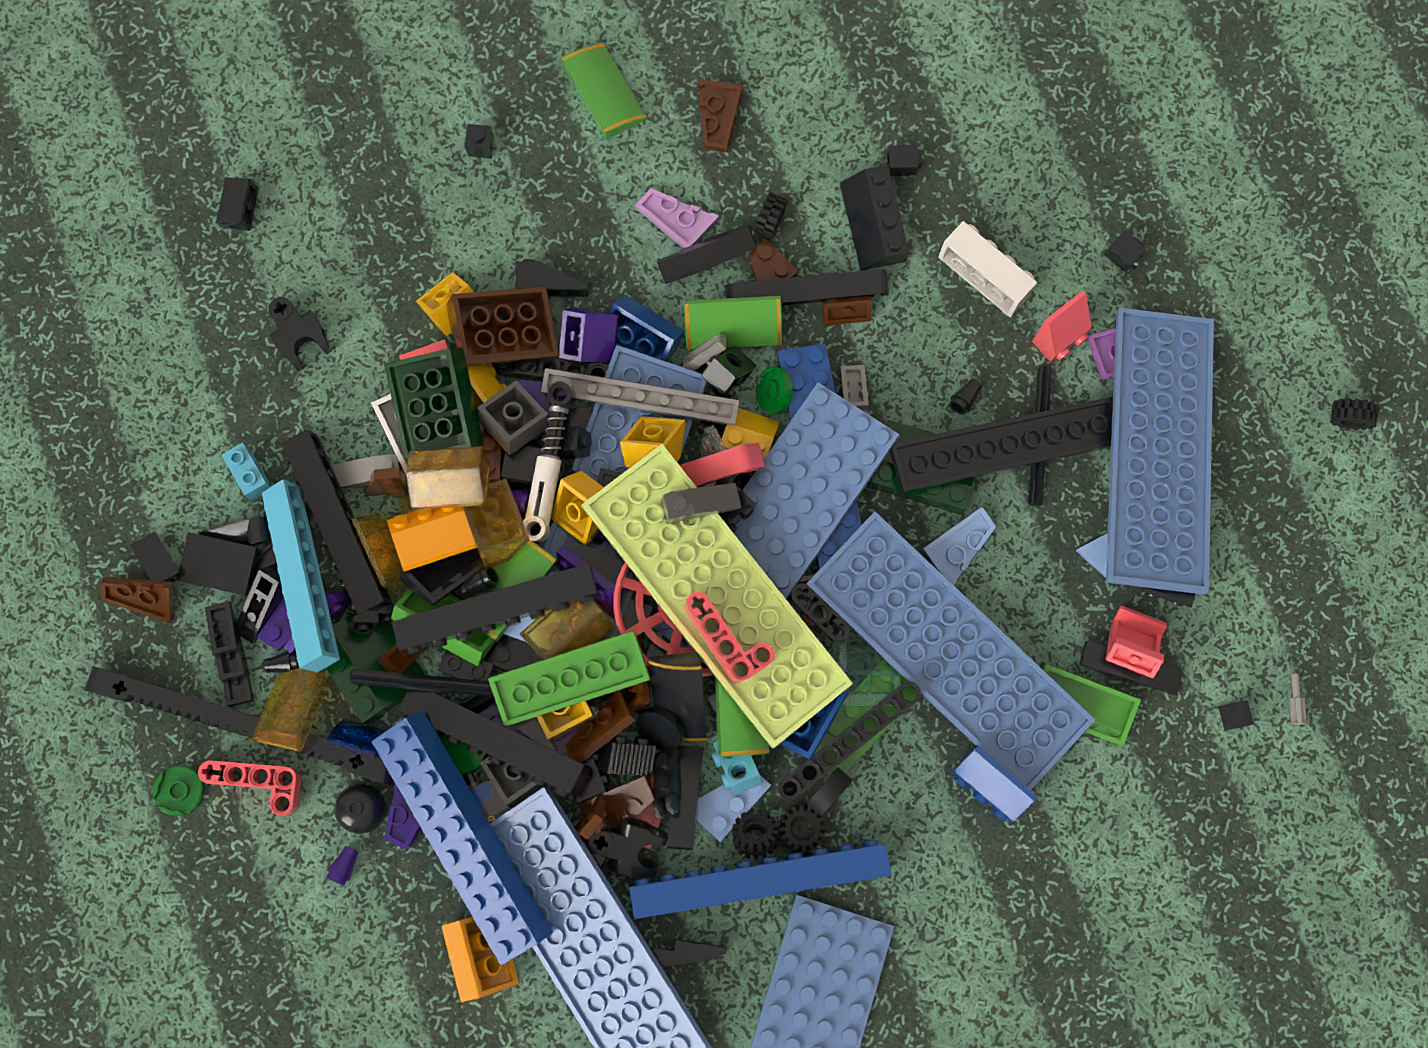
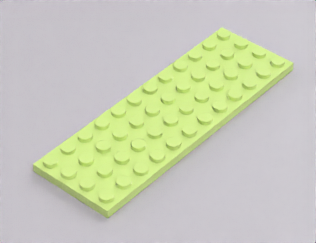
[581,444,853,748]

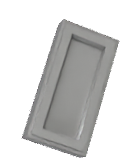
[683,332,727,371]

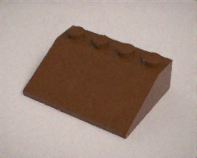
[446,287,559,366]

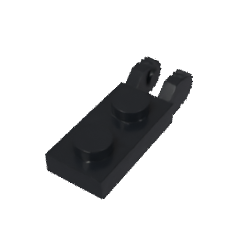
[652,747,681,819]

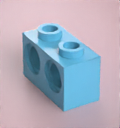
[222,442,272,501]
[712,741,762,796]

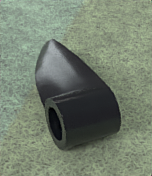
[198,517,271,546]

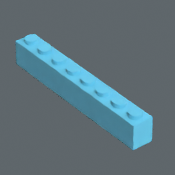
[262,479,340,672]

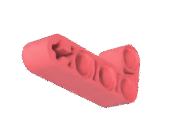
[680,443,766,487]
[684,592,775,683]
[198,761,302,816]

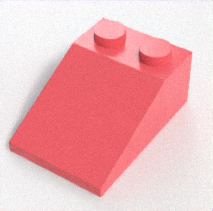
[1032,290,1091,363]

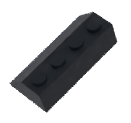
[840,164,909,271]

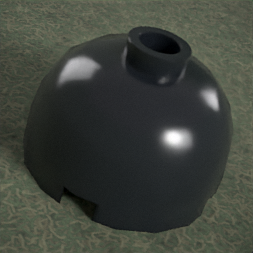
[334,783,386,834]

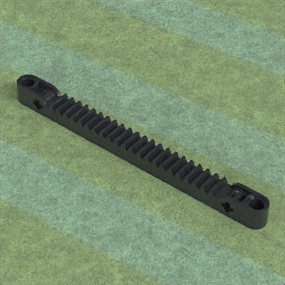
[84,666,393,785]

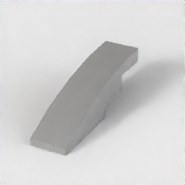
[840,365,869,415]

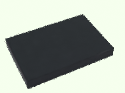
[177,532,260,596]

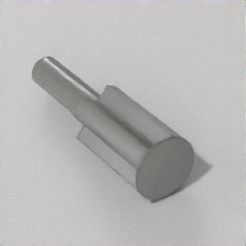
[1289,673,1307,725]

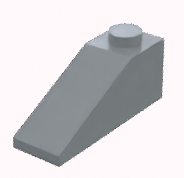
[331,454,404,489]

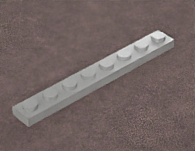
[541,368,739,426]

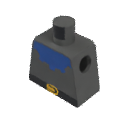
[463,771,513,824]

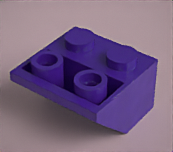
[559,307,619,363]

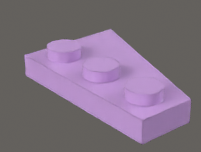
[635,188,719,248]

